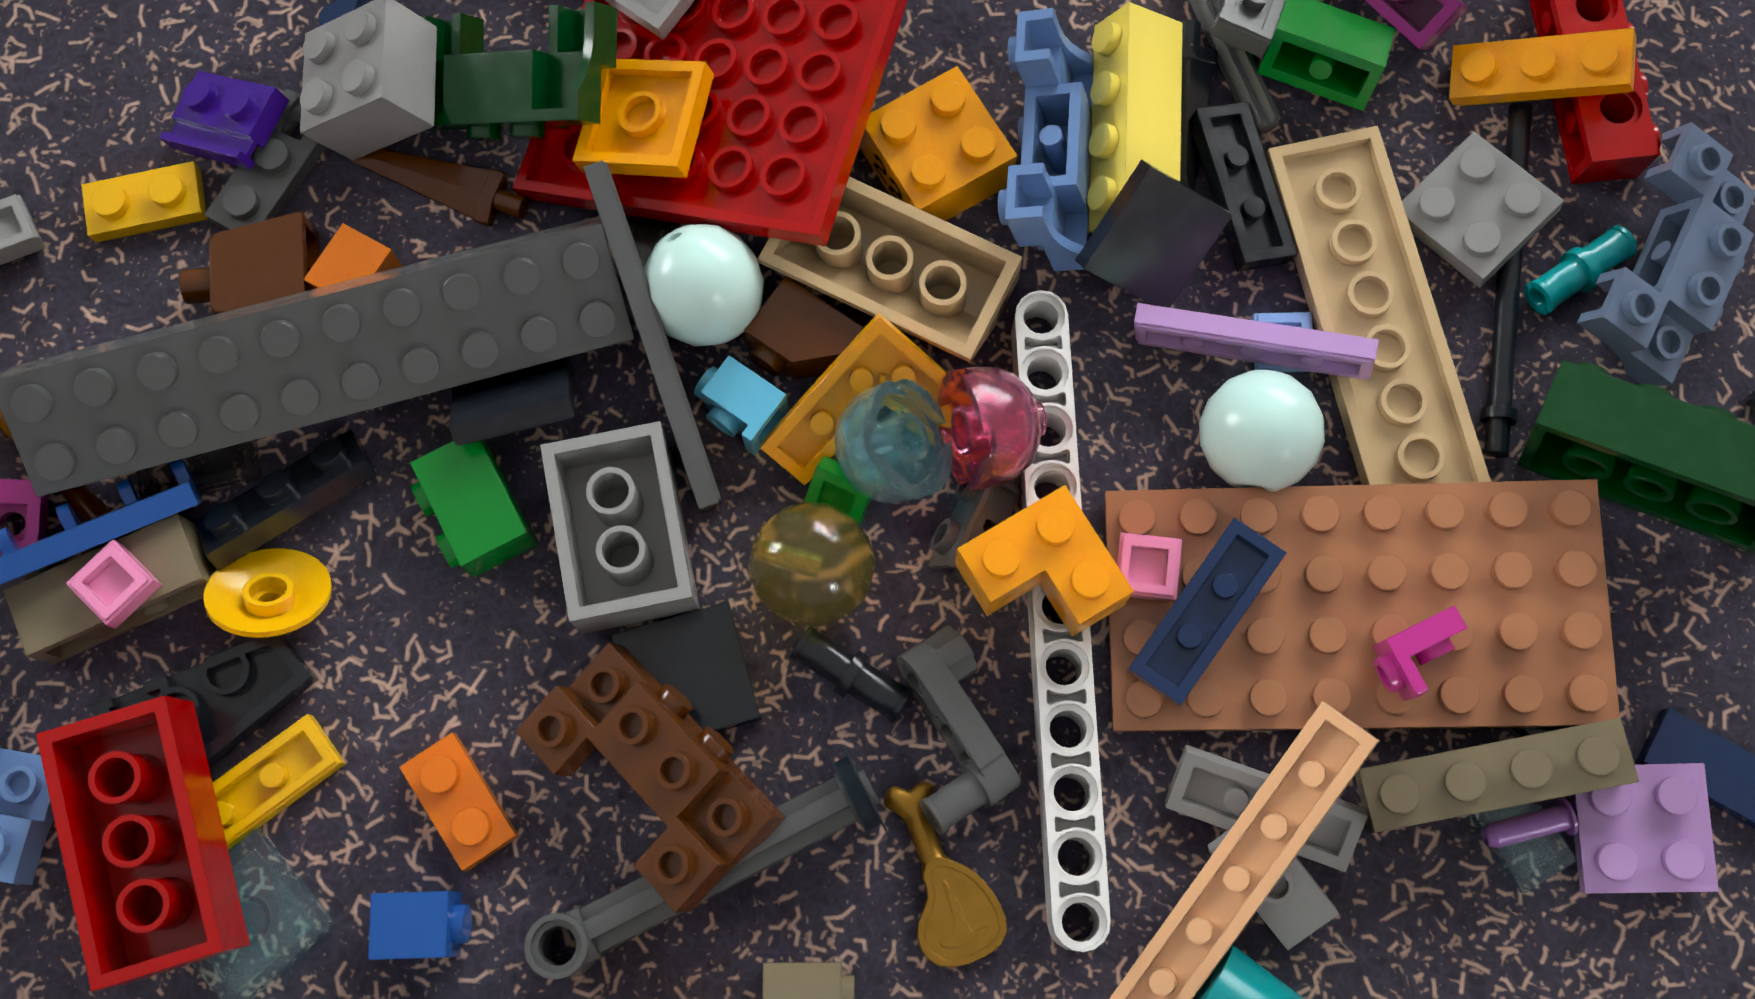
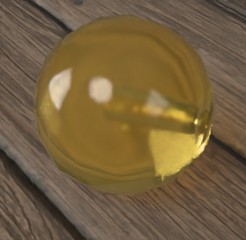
[749,501,875,627]

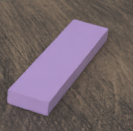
[1134,303,1379,380]

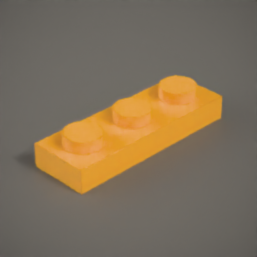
[1449,28,1636,106]

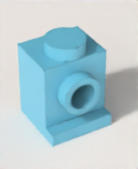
[694,355,789,456]

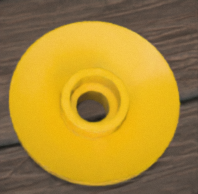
[203,548,332,638]

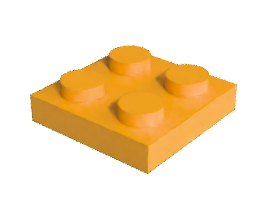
[572,59,714,178]

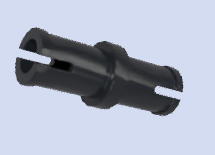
[790,625,913,723]

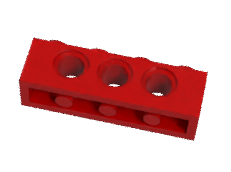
[1529,0,1661,184]

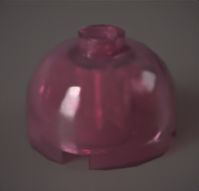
[938,367,1047,491]

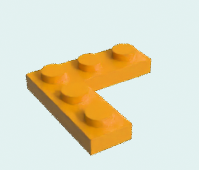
[760,312,1012,485]

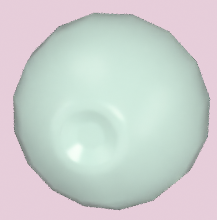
[643,224,764,346]
[1199,370,1325,492]

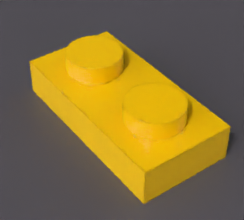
[81,161,207,243]

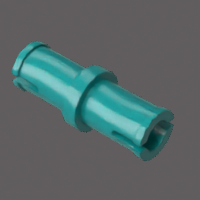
[1524,225,1638,315]

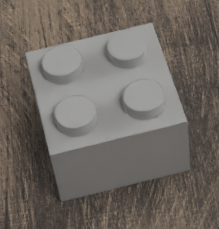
[300,0,437,160]

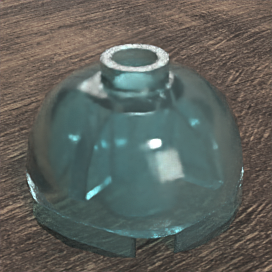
[834,379,953,504]

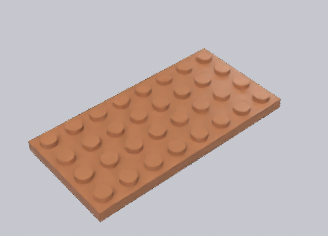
[1104,479,1620,732]

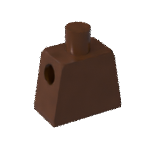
[179,212,320,315]

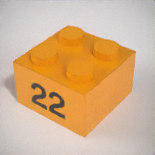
[860,66,1017,221]

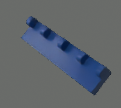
[0,459,203,584]

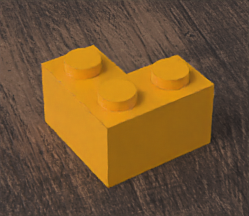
[955,485,1134,637]

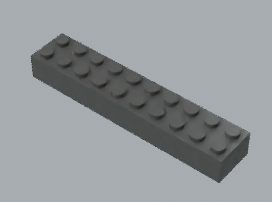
[0,216,634,497]

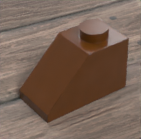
[744,276,864,380]

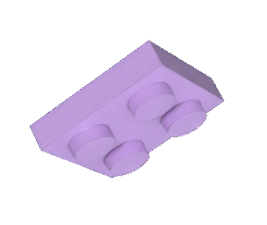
[1570,763,1719,894]

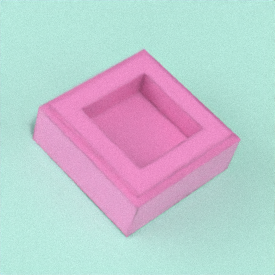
[1117,532,1182,602]
[66,539,162,629]

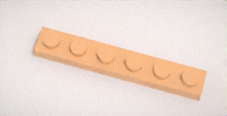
[1109,701,1380,999]

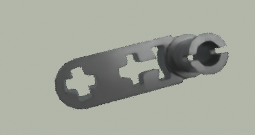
[897,625,1021,835]

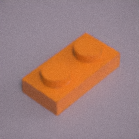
[399,732,520,872]

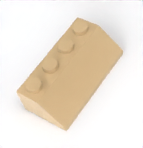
[758,177,1022,363]

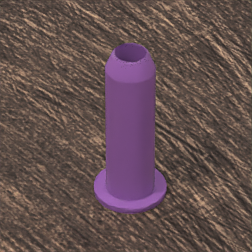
[1481,798,1578,848]

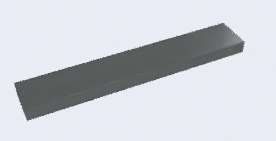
[583,160,722,511]

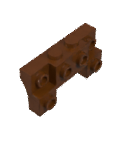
[516,642,786,913]

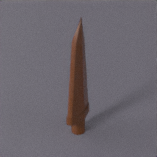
[349,149,529,227]

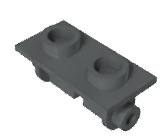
[927,459,1022,584]

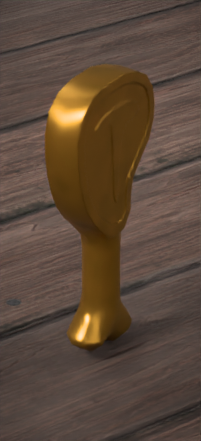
[884,781,1007,968]

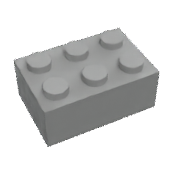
[540,421,700,634]

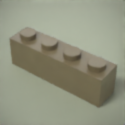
[1355,717,1640,834]

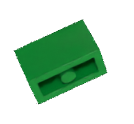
[1257,0,1396,111]
[410,440,538,578]

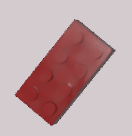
[36,695,250,992]

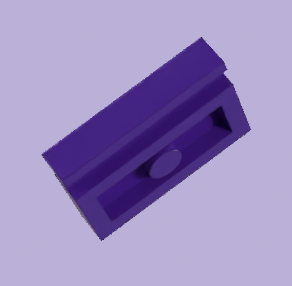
[159,71,290,170]

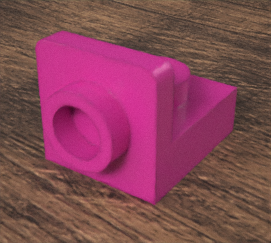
[1373,605,1468,701]

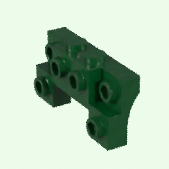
[421,1,617,141]

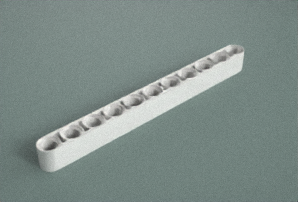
[1011,290,1111,952]

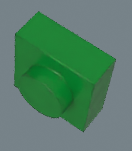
[800,456,878,538]

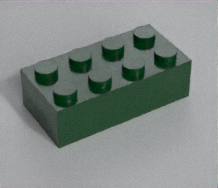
[1517,360,1755,554]

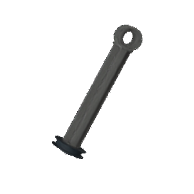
[524,747,887,980]

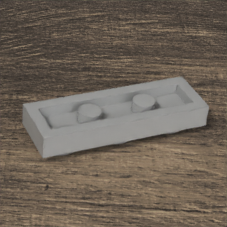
[1165,744,1368,872]

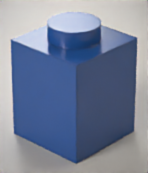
[368,891,472,960]

